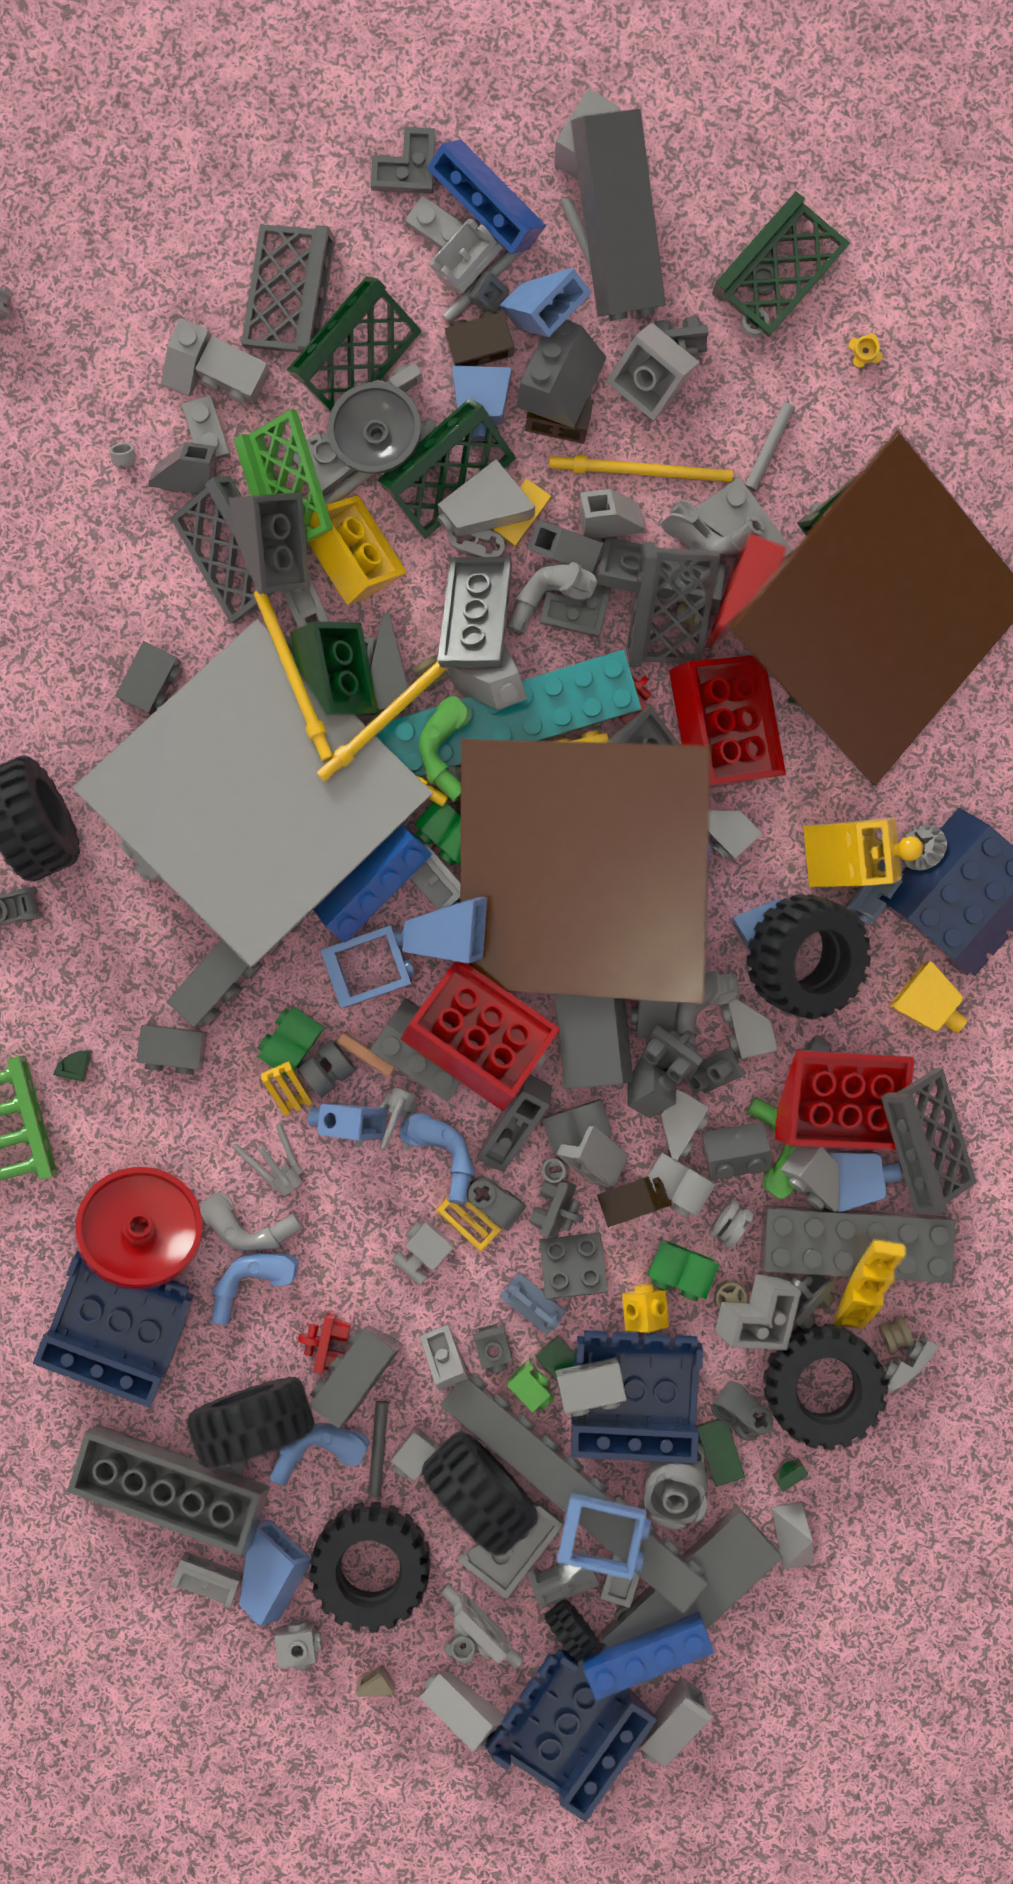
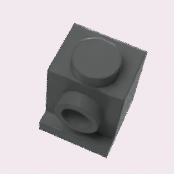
[473,1322,512,1373]

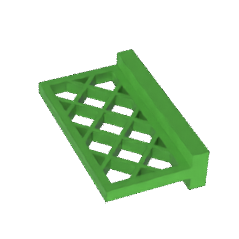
[233,409,333,543]

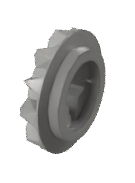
[900,822,947,870]

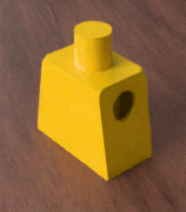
[888,961,968,1034]

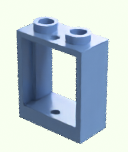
[320,925,416,1009]
[557,1493,651,1580]

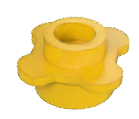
[848,334,883,368]

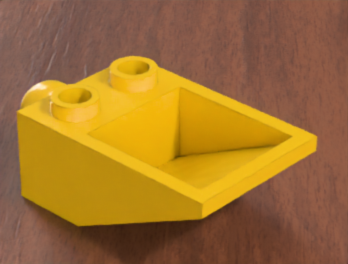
[803,817,923,887]

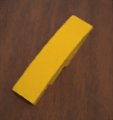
[833,1240,905,1329]

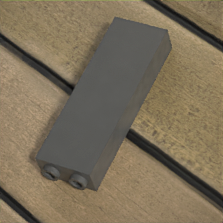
[571,108,666,321]
[555,994,634,1089]
[601,1504,782,1687]

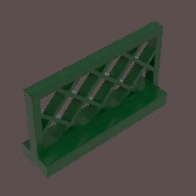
[712,191,850,337]
[286,276,422,413]
[377,398,516,539]

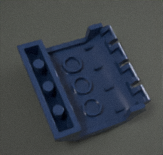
[879,807,1013,976]
[32,1251,194,1408]
[571,1330,703,1464]
[485,1649,657,1822]

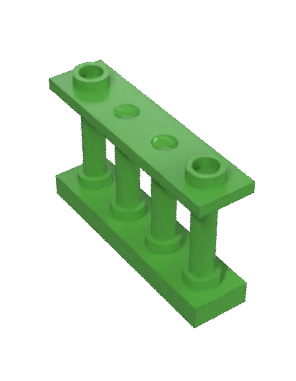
[0,1055,58,1181]

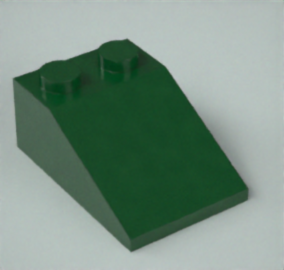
[290,621,378,715]

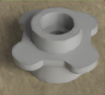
[445,1628,478,1665]

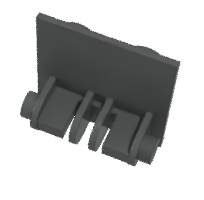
[539,1232,608,1300]

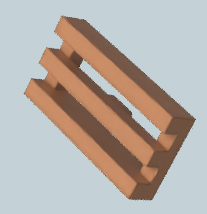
[337,1032,395,1076]

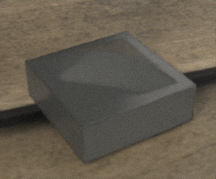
[468,271,510,313]

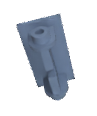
[847,860,903,926]
[499,1272,567,1335]

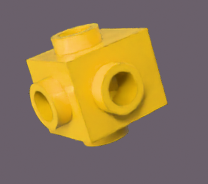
[622,1284,669,1333]

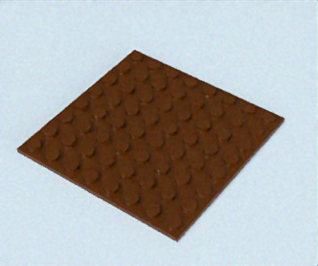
[728,429,1013,786]
[460,739,711,1004]

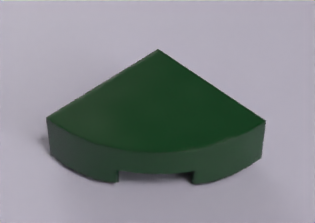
[53,1051,92,1082]

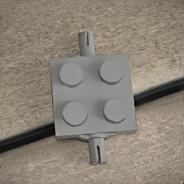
[440,1583,524,1669]

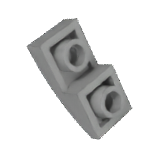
[884,1336,939,1392]

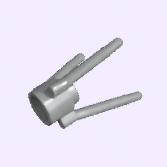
[355,1087,418,1150]
[232,1123,303,1196]

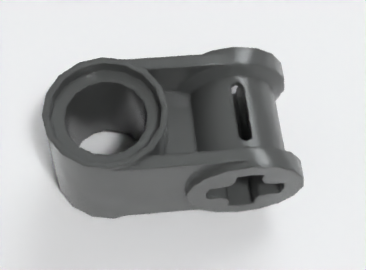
[0,887,44,926]
[468,1176,527,1231]
[711,1381,773,1441]

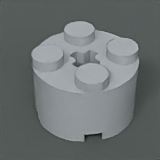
[644,1460,708,1529]

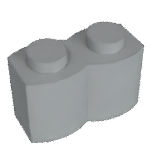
[646,1151,716,1218]

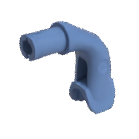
[400,1113,475,1205]
[211,1252,299,1325]
[270,1422,370,1486]

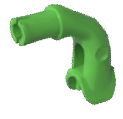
[419,696,472,802]
[747,1097,797,1199]

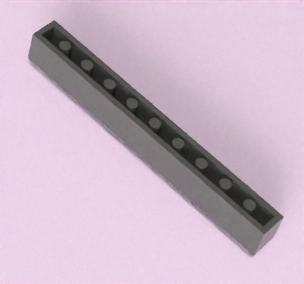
[440,1372,708,1614]

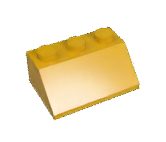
[307,495,407,606]

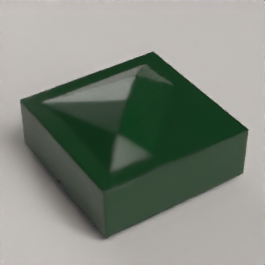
[772,1458,808,1491]

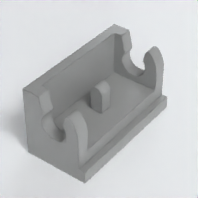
[428,218,503,293]
[410,844,461,910]
[527,1548,600,1608]
[171,1551,243,1608]

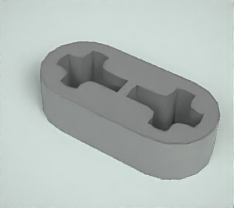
[448,530,505,557]

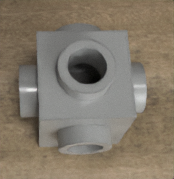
[274,1620,323,1670]

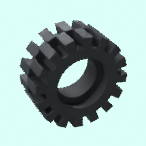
[544,1599,599,1661]

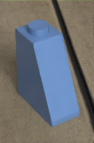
[499,268,592,338]
[401,896,488,963]
[240,1520,311,1626]

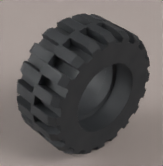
[0,756,80,882]
[747,894,871,1019]
[763,1323,888,1450]
[186,1377,315,1469]
[421,1432,538,1556]
[309,1502,431,1633]

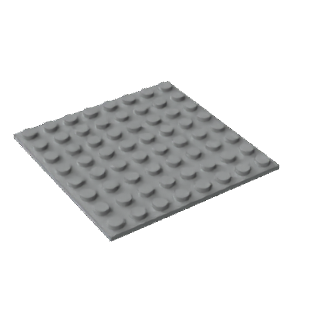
[73,619,433,968]

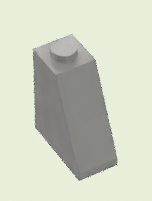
[437,459,535,537]
[448,643,527,710]
[420,1672,506,1752]
[640,1677,712,1767]

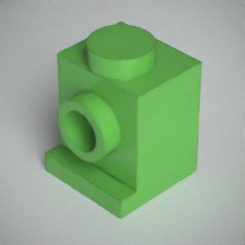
[507,1359,555,1413]

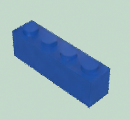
[427,140,546,254]
[313,823,432,943]
[583,1612,715,1701]

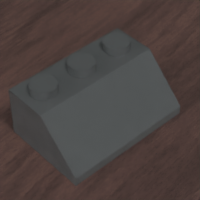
[516,320,606,428]
[370,998,461,1102]
[309,1325,404,1429]

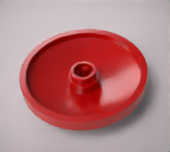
[75,1167,203,1289]

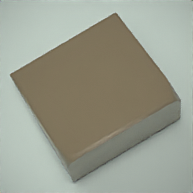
[355,1665,396,1697]

